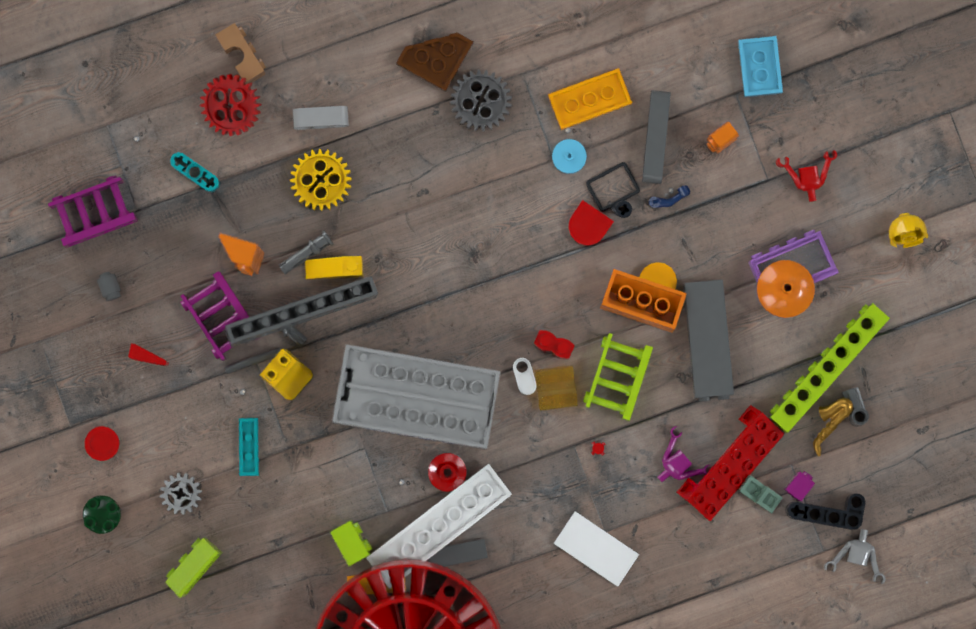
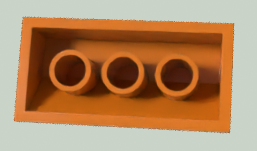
[219,233,264,276]
[600,269,687,333]

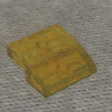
[535,365,578,411]

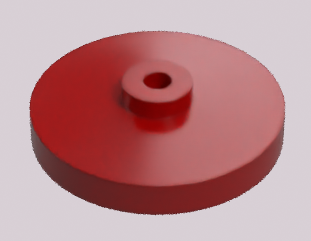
[84,426,120,461]

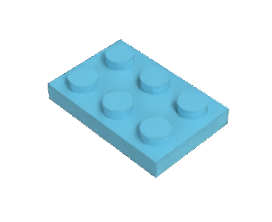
[738,36,783,97]

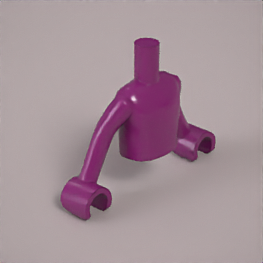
[657,426,710,482]

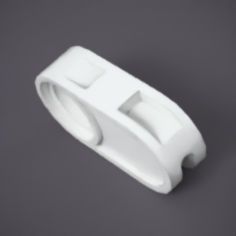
[513,358,536,395]

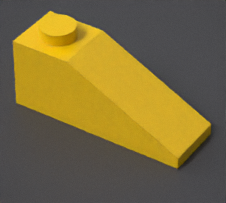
[305,256,363,279]

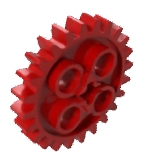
[200,74,262,136]

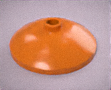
[757,260,815,318]

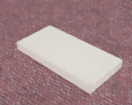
[554,512,639,587]

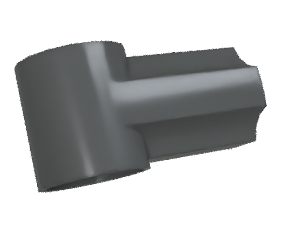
[842,387,869,427]

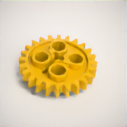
[290,149,352,211]

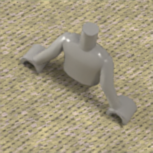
[824,529,886,584]

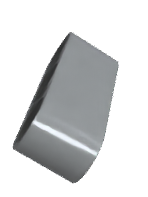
[293,106,349,130]

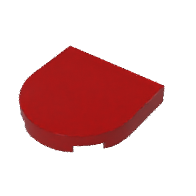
[568,200,614,246]

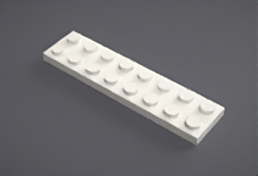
[366,464,512,589]

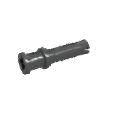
[278,230,334,275]

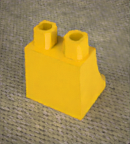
[260,348,313,400]

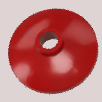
[428,453,467,492]

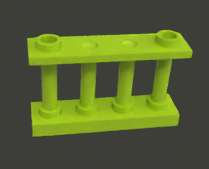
[583,333,653,421]

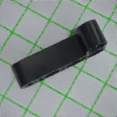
[785,493,866,530]

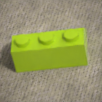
[165,537,223,598]

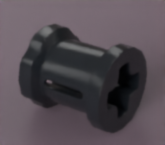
[612,199,632,218]

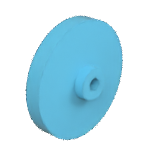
[552,139,587,174]

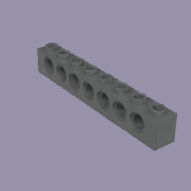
[225,276,378,347]

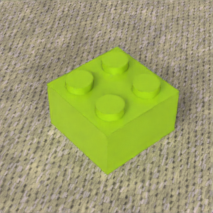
[330,520,372,566]

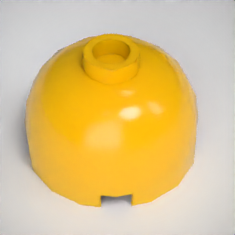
[889,213,928,248]

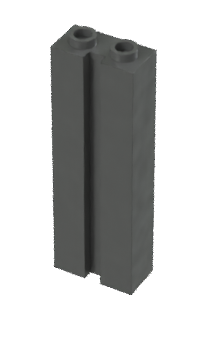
[683,280,734,402]

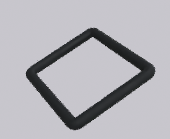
[586,162,640,212]

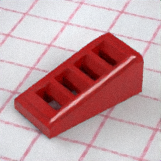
[128,343,169,367]

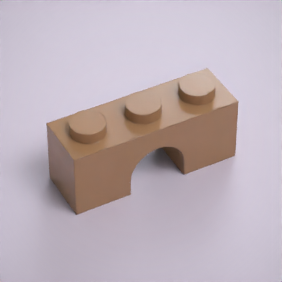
[215,23,266,84]

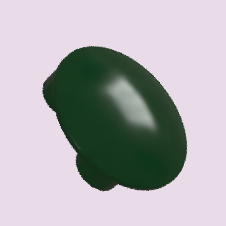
[82,495,121,534]

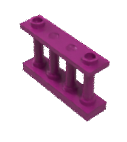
[48,175,138,248]
[180,271,259,361]

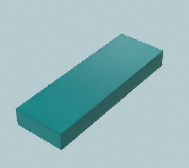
[239,418,259,476]

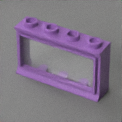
[748,230,839,291]

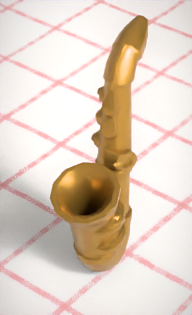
[813,398,853,457]

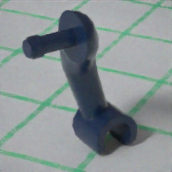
[649,185,691,208]

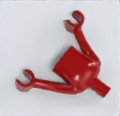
[776,150,837,202]

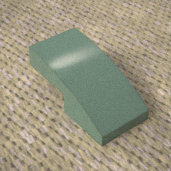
[738,475,782,514]

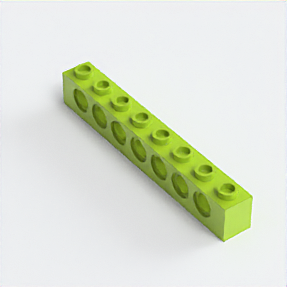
[769,303,890,433]

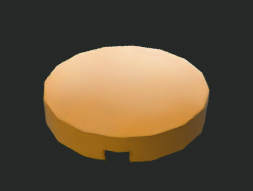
[639,262,677,289]

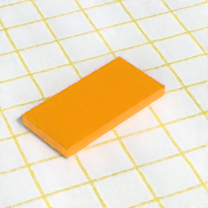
[548,68,632,130]

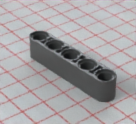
[642,90,671,184]

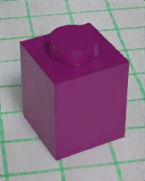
[784,471,815,502]

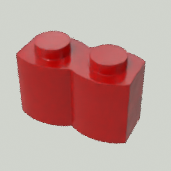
[534,330,575,360]

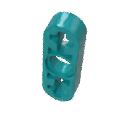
[170,152,220,192]

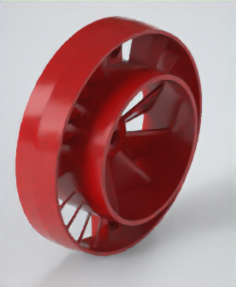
[315,559,501,629]

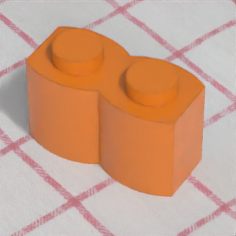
[707,122,739,153]

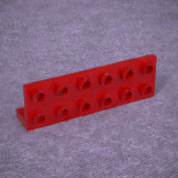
[676,405,784,521]

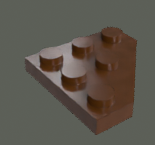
[396,32,474,92]

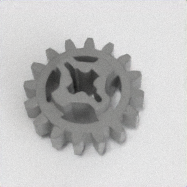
[160,473,202,515]

